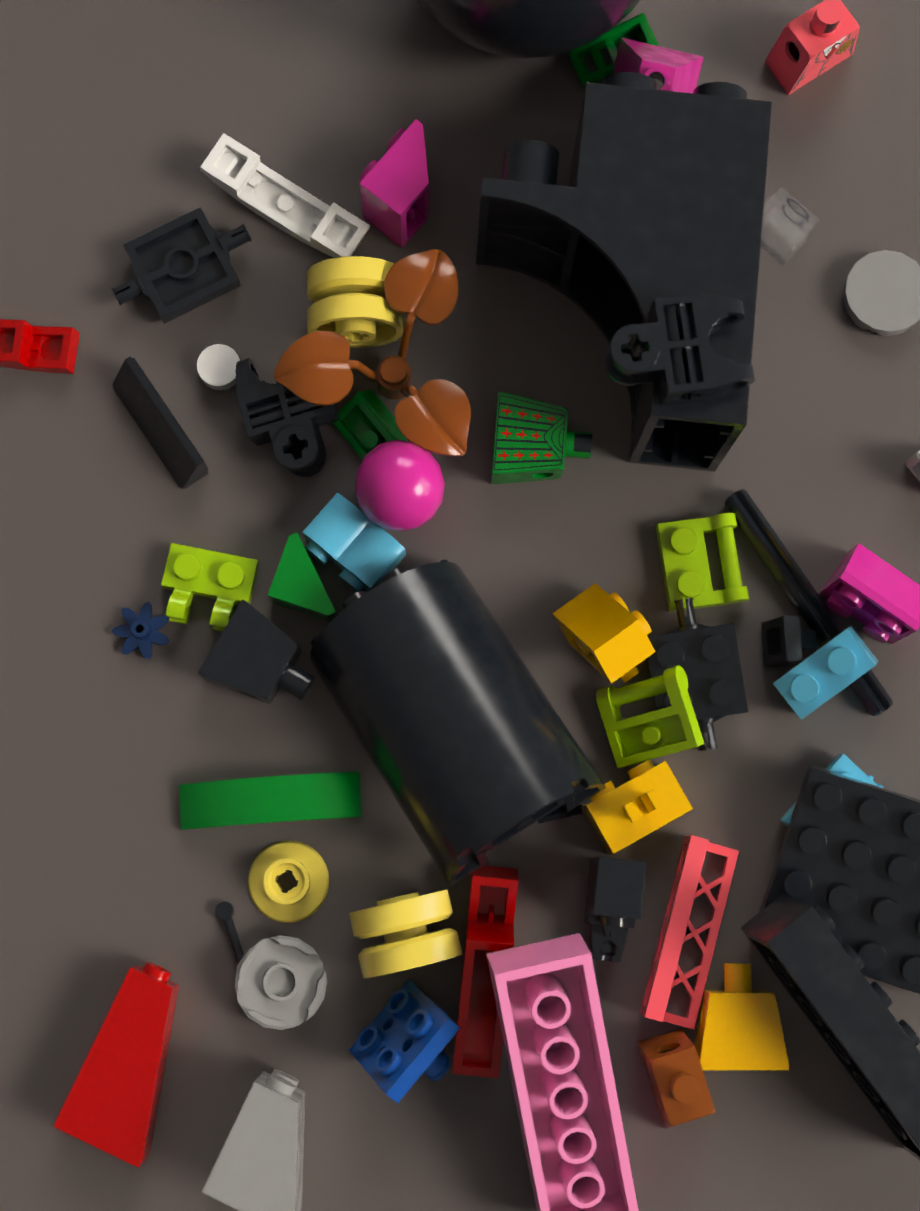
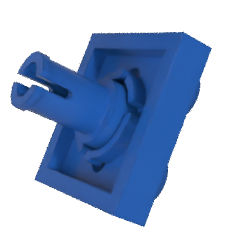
[349,979,460,1103]

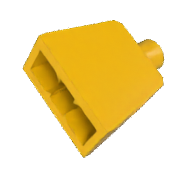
[694,963,789,1070]

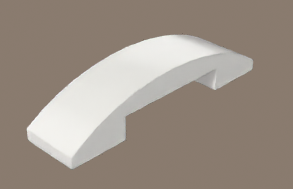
[200,133,370,258]

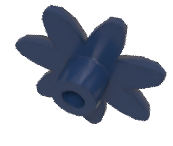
[112,602,169,659]

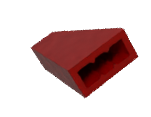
[53,962,179,1168]

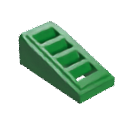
[568,12,659,90]

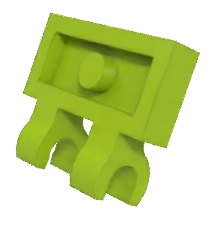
[161,543,259,632]

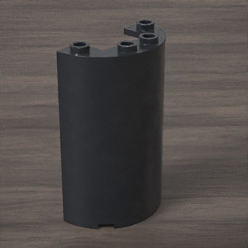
[310,559,606,887]

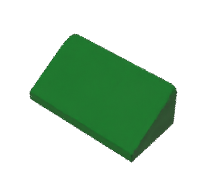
[333,390,408,461]

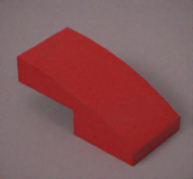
[0,319,80,374]

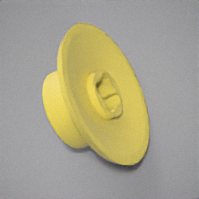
[248,840,329,923]

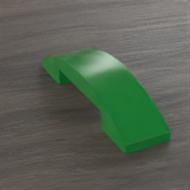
[179,772,362,830]

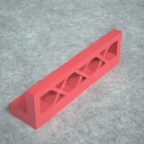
[639,835,739,1030]

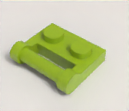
[656,513,749,612]
[596,666,704,768]

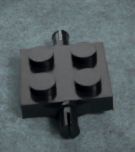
[111,207,252,324]
[648,598,748,751]

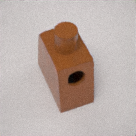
[637,1028,715,1129]

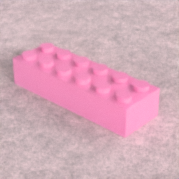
[487,933,638,1211]

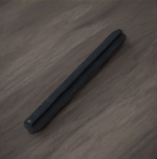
[725,489,893,716]

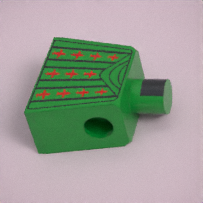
[491,392,592,484]

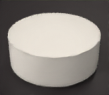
[197,344,240,390]

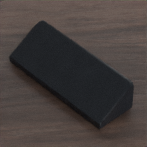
[113,356,209,489]

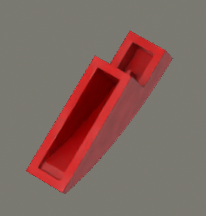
[452,865,519,1079]

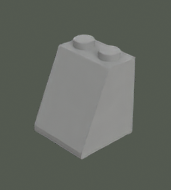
[202,1069,305,1211]

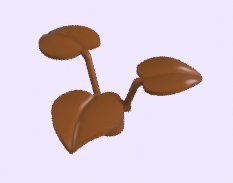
[274,249,471,456]

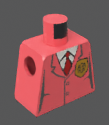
[764,0,860,95]

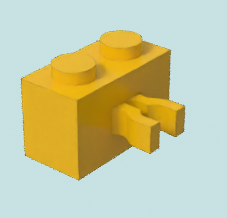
[552,583,655,684]
[582,760,693,855]

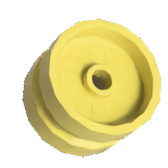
[307,256,403,348]
[349,889,463,978]

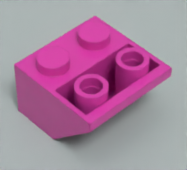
[359,119,429,248]
[819,543,920,644]

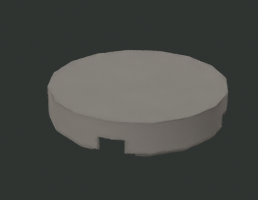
[842,250,920,336]
[233,935,327,1030]

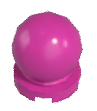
[355,440,445,532]

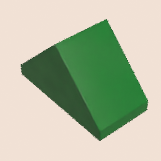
[268,532,337,622]

